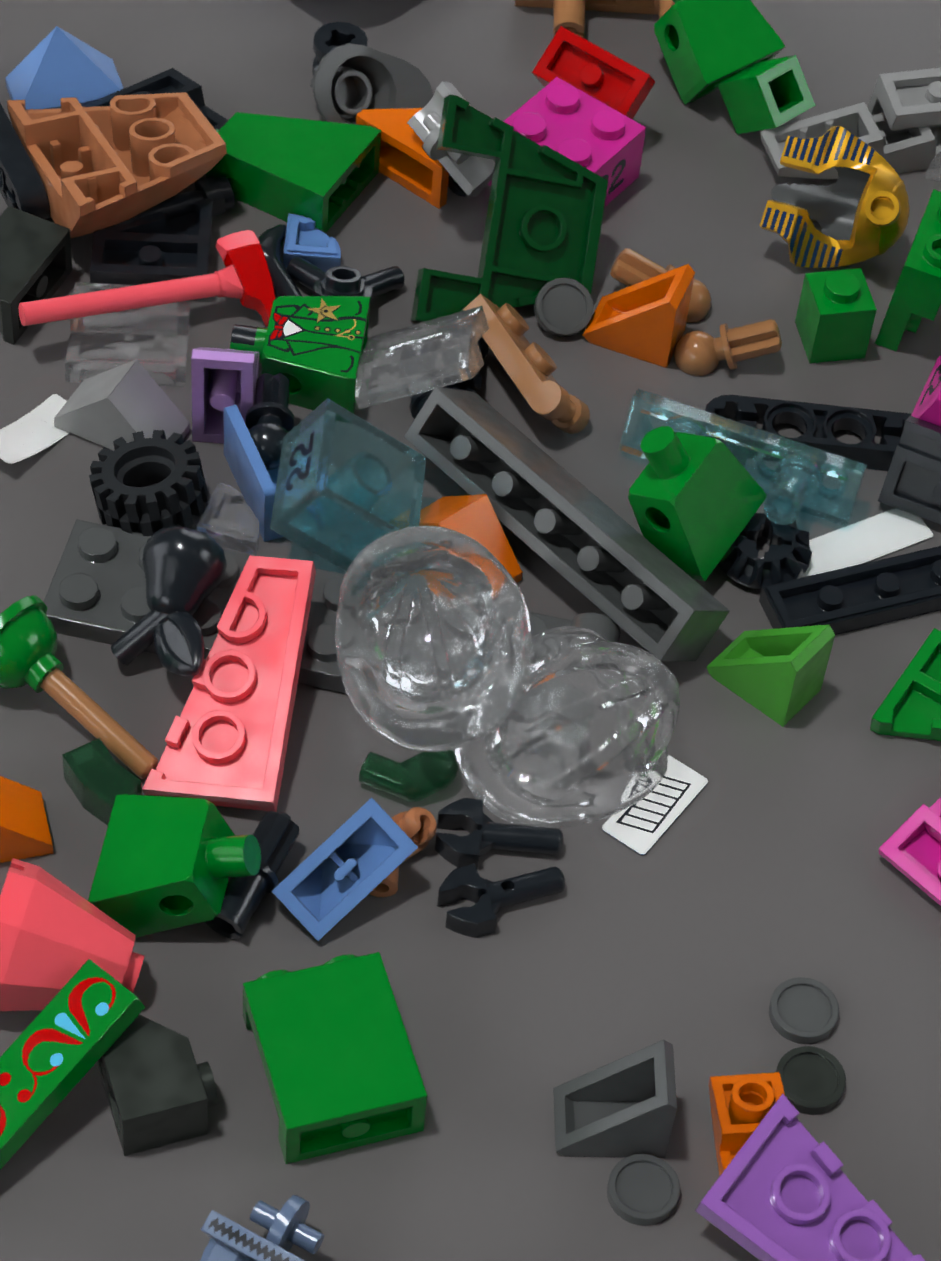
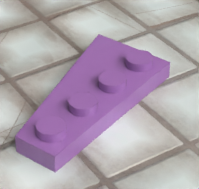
[695,1093,925,1261]

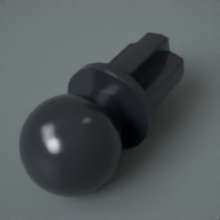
[245,373,295,470]

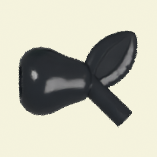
[111,526,227,676]

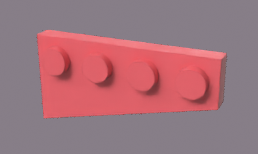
[142,555,316,812]

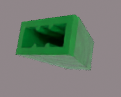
[206,112,381,233]

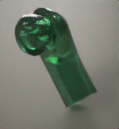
[359,746,459,802]

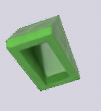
[706,624,835,727]

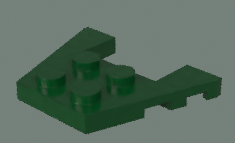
[411,94,608,323]

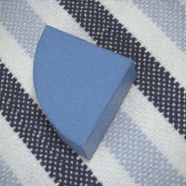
[283,213,341,271]

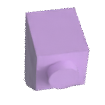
[191,347,260,444]

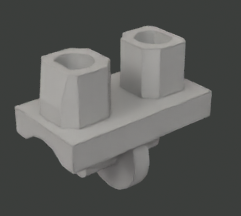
[407,81,495,196]

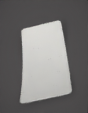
[0,394,69,464]

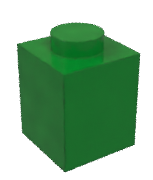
[717,55,816,134]
[795,268,877,364]

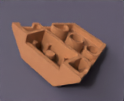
[7,92,227,238]

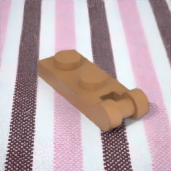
[463,294,590,434]

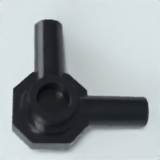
[287,256,405,308]

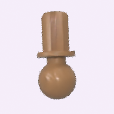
[610,248,711,323]
[674,319,782,376]

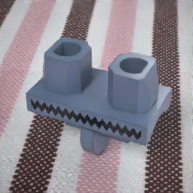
[201,1195,324,1261]

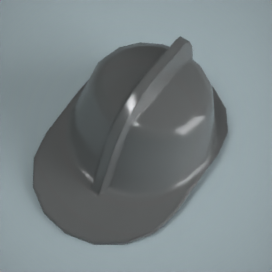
[310,43,434,124]

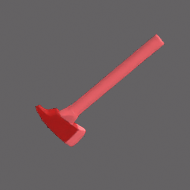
[18,230,275,327]

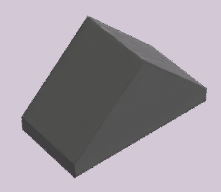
[553,1040,677,1158]

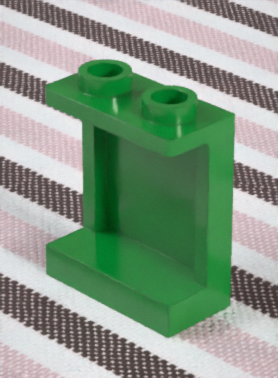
[243,952,427,1164]

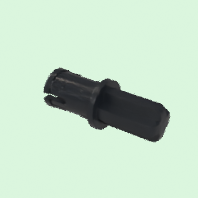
[205,811,299,939]

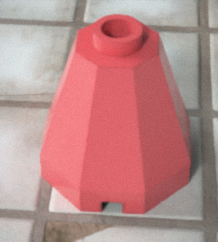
[0,858,144,1012]

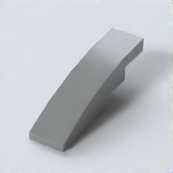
[760,102,941,179]

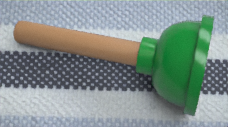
[0,595,158,779]

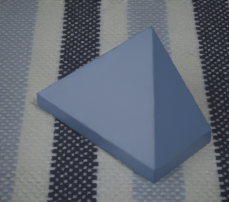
[5,26,124,110]
[272,798,418,941]

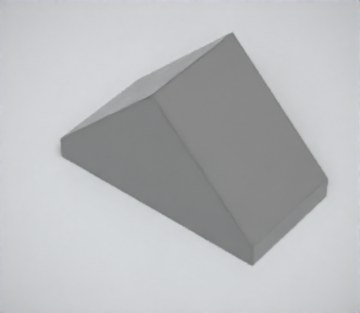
[54,359,190,450]

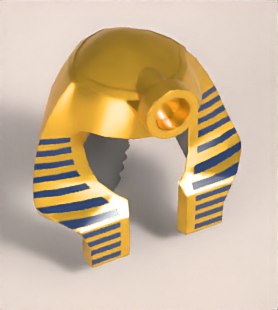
[760,126,910,268]

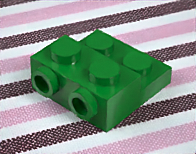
[875,189,941,351]

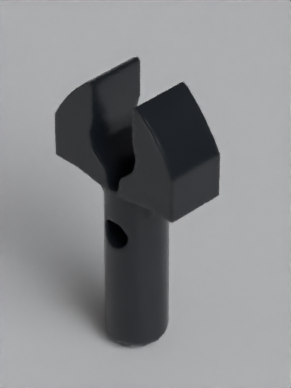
[435,798,564,869]
[437,864,565,938]

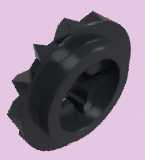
[718,506,812,589]

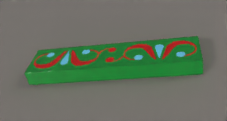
[0,959,145,1170]

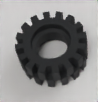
[89,430,208,536]

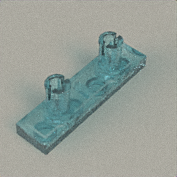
[619,389,867,527]

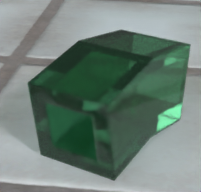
[62,738,142,826]

